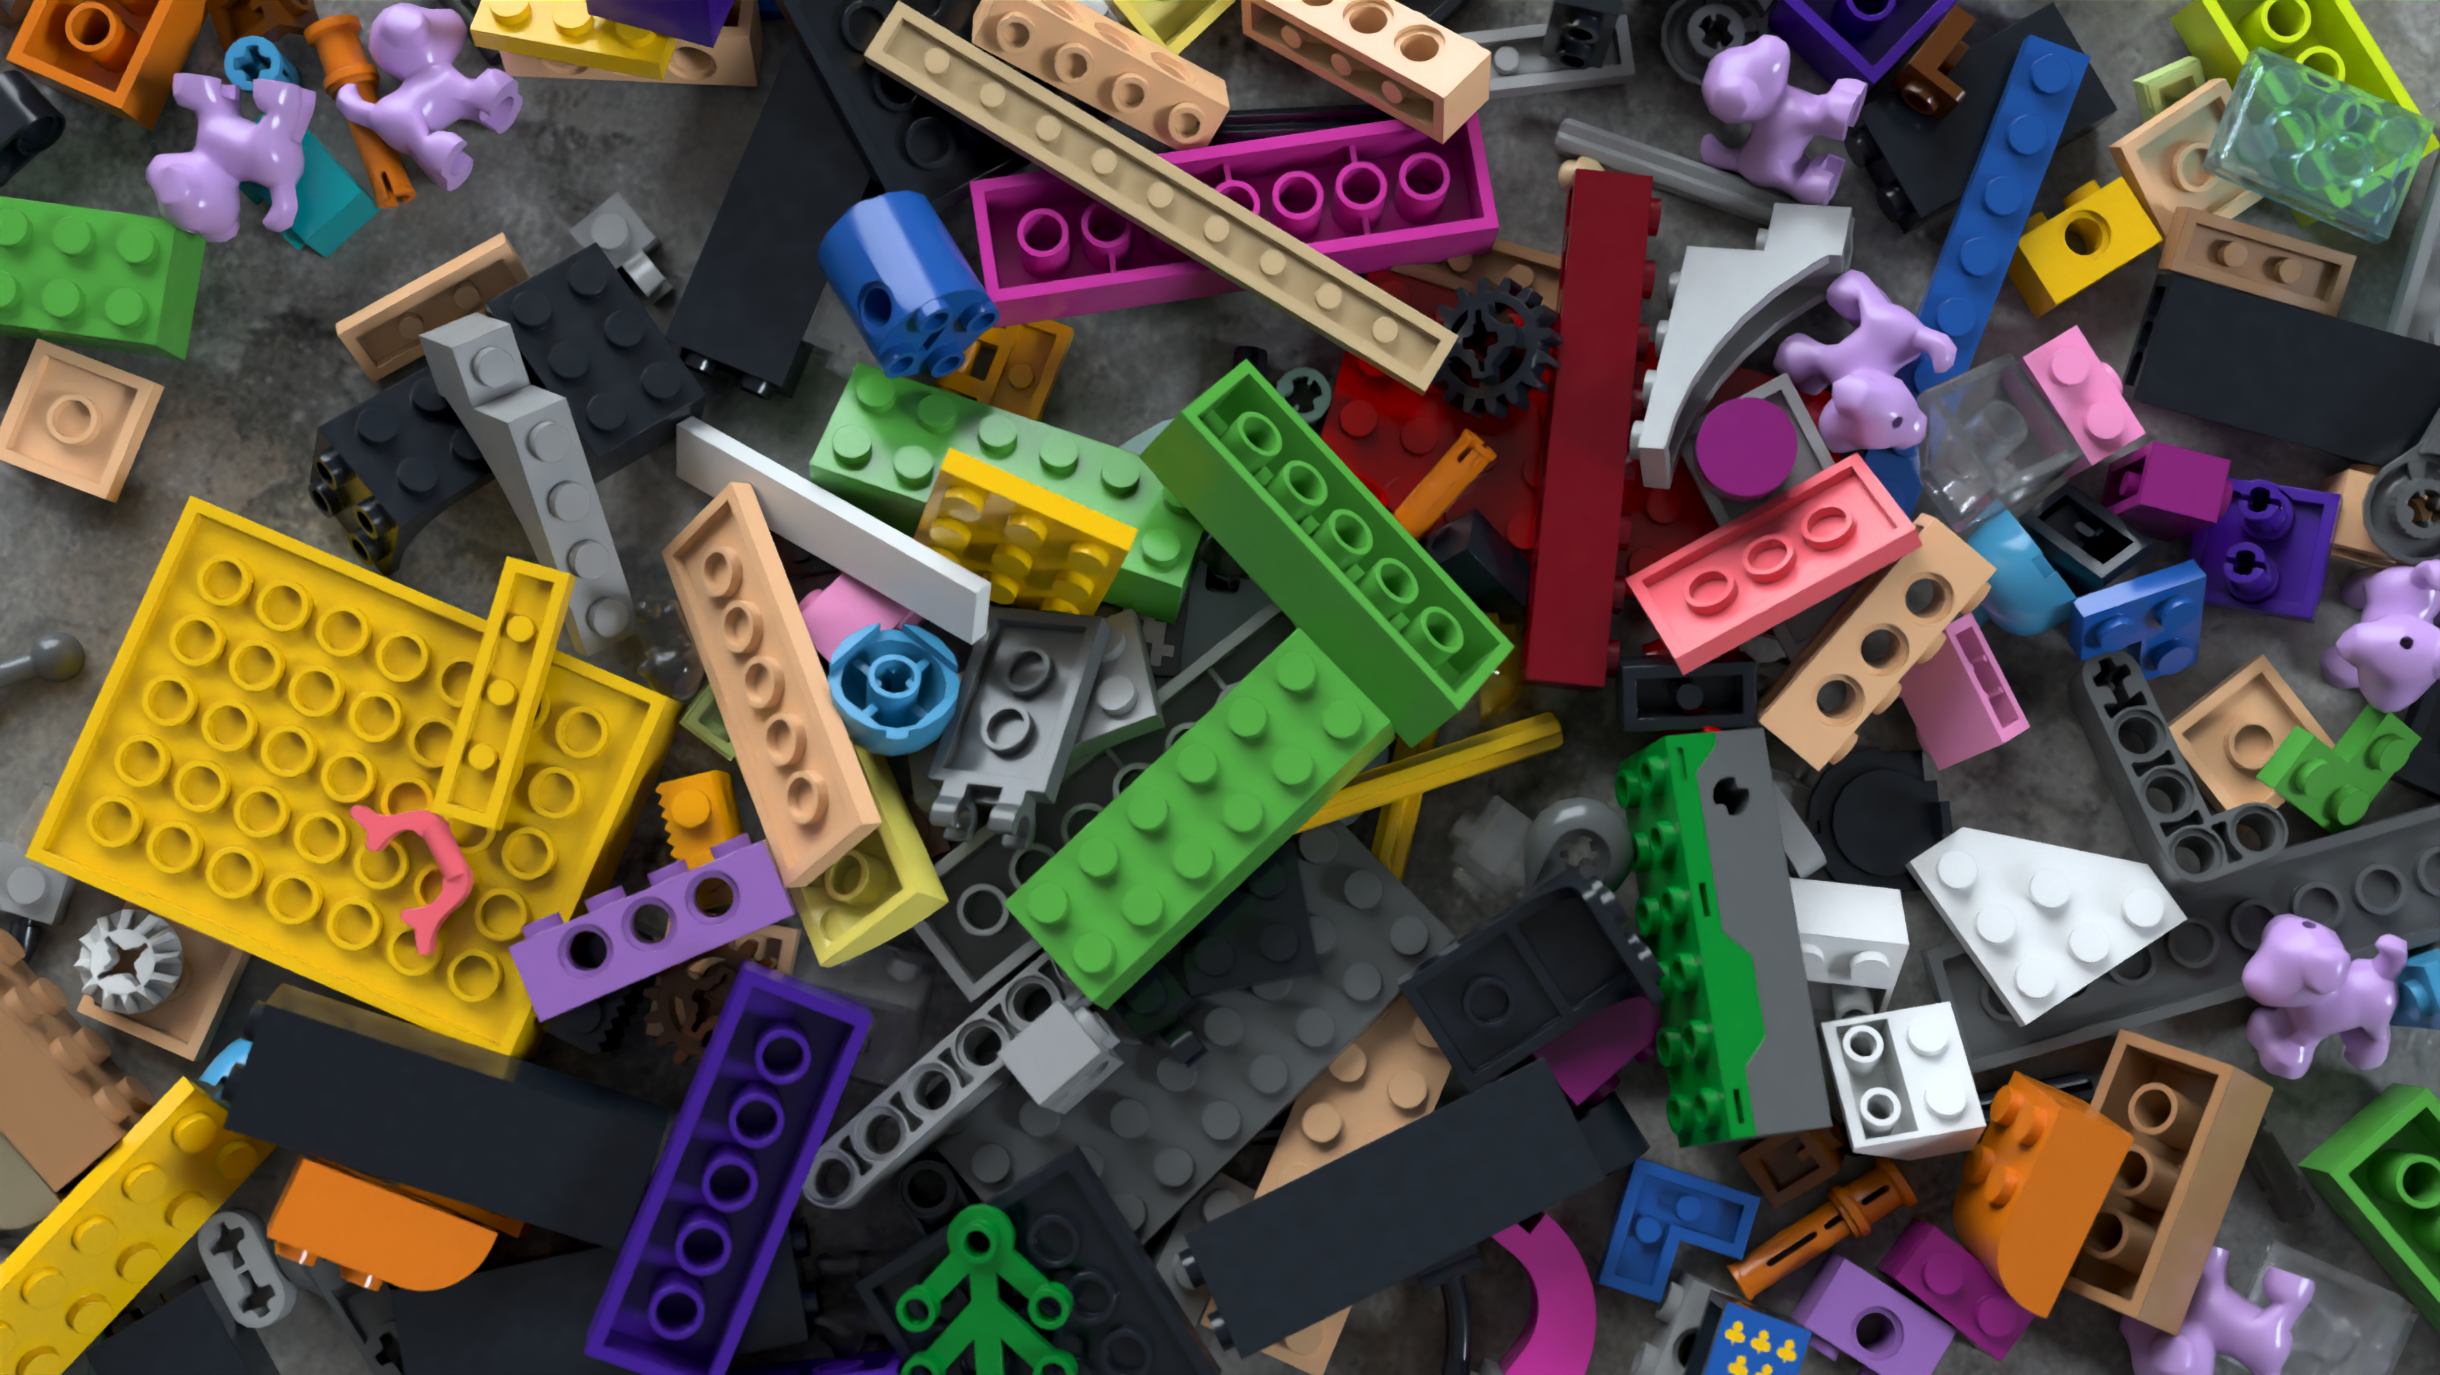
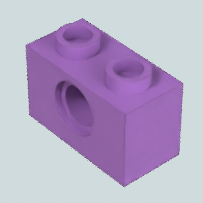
[1790,1250,1957,1375]

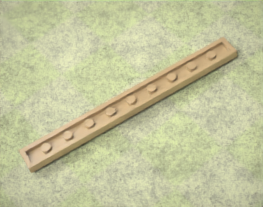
[864,0,1458,396]

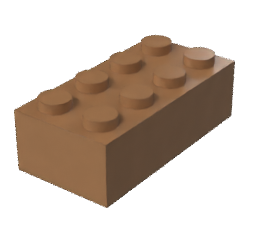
[0,928,155,1193]
[2062,1028,2274,1336]

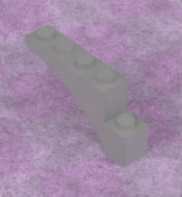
[1630,203,1853,489]
[418,312,642,657]

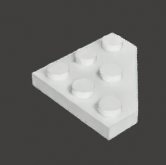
[1905,827,2188,1027]

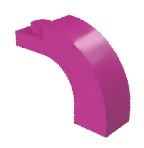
[1491,1211,1597,1375]

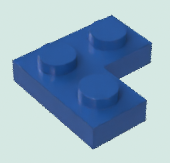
[2069,559,2207,681]
[1595,1157,1761,1303]

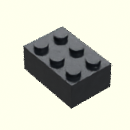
[485,242,707,485]

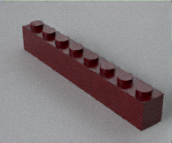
[1519,168,1661,693]

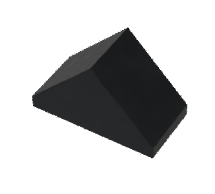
[2018,482,2156,597]
[1418,508,1530,617]

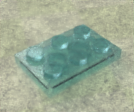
[2201,46,2436,244]

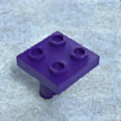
[2187,478,2343,624]

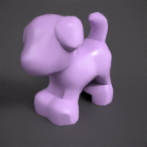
[336,2,523,192]
[1699,35,1868,206]
[145,73,316,243]
[1773,269,1957,453]
[2319,559,2440,713]
[2241,913,2408,1080]
[2119,1246,2315,1375]

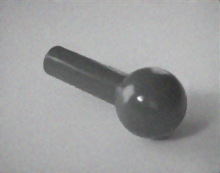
[0,632,85,689]

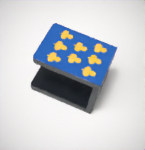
[1683,1289,1812,1375]

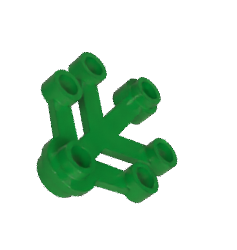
[896,1204,1078,1375]

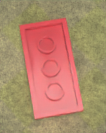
[1625,452,1923,676]

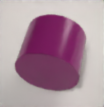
[1693,397,1798,503]

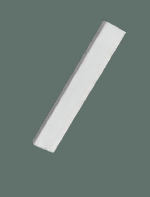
[676,416,991,645]

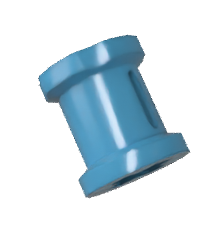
[224,36,302,98]

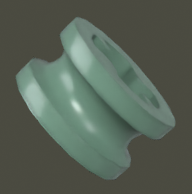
[1276,367,1331,427]

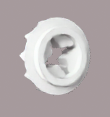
[73,909,183,1014]

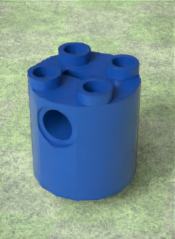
[818,190,1000,378]

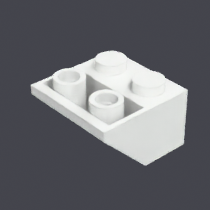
[1789,877,1909,1027]
[1819,1001,1986,1160]

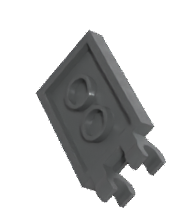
[927,606,1112,851]

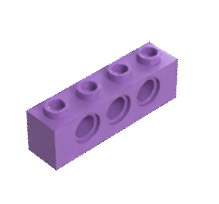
[508,833,797,1022]

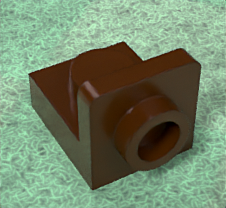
[205,0,319,54]
[1891,4,1976,120]
[1736,1113,1846,1209]

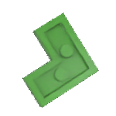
[2256,703,2422,834]

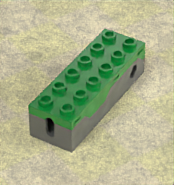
[1615,708,1832,1148]

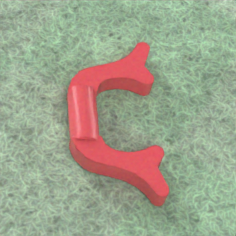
[350,806,474,955]

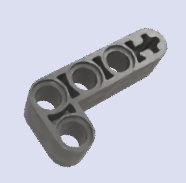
[2068,650,2289,895]

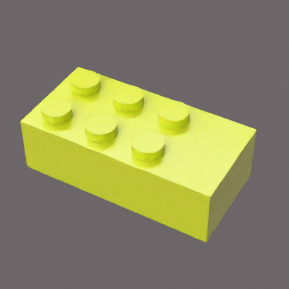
[2170,0,2440,228]

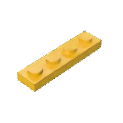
[430,556,577,831]

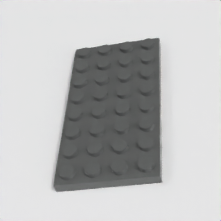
[926,820,1457,1248]

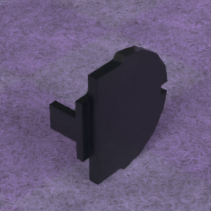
[1805,747,1953,892]

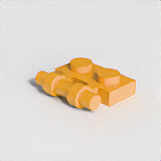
[933,320,1075,422]

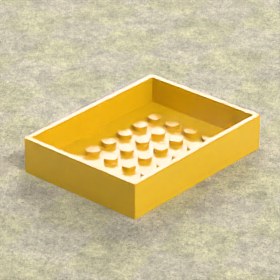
[25,495,689,1060]

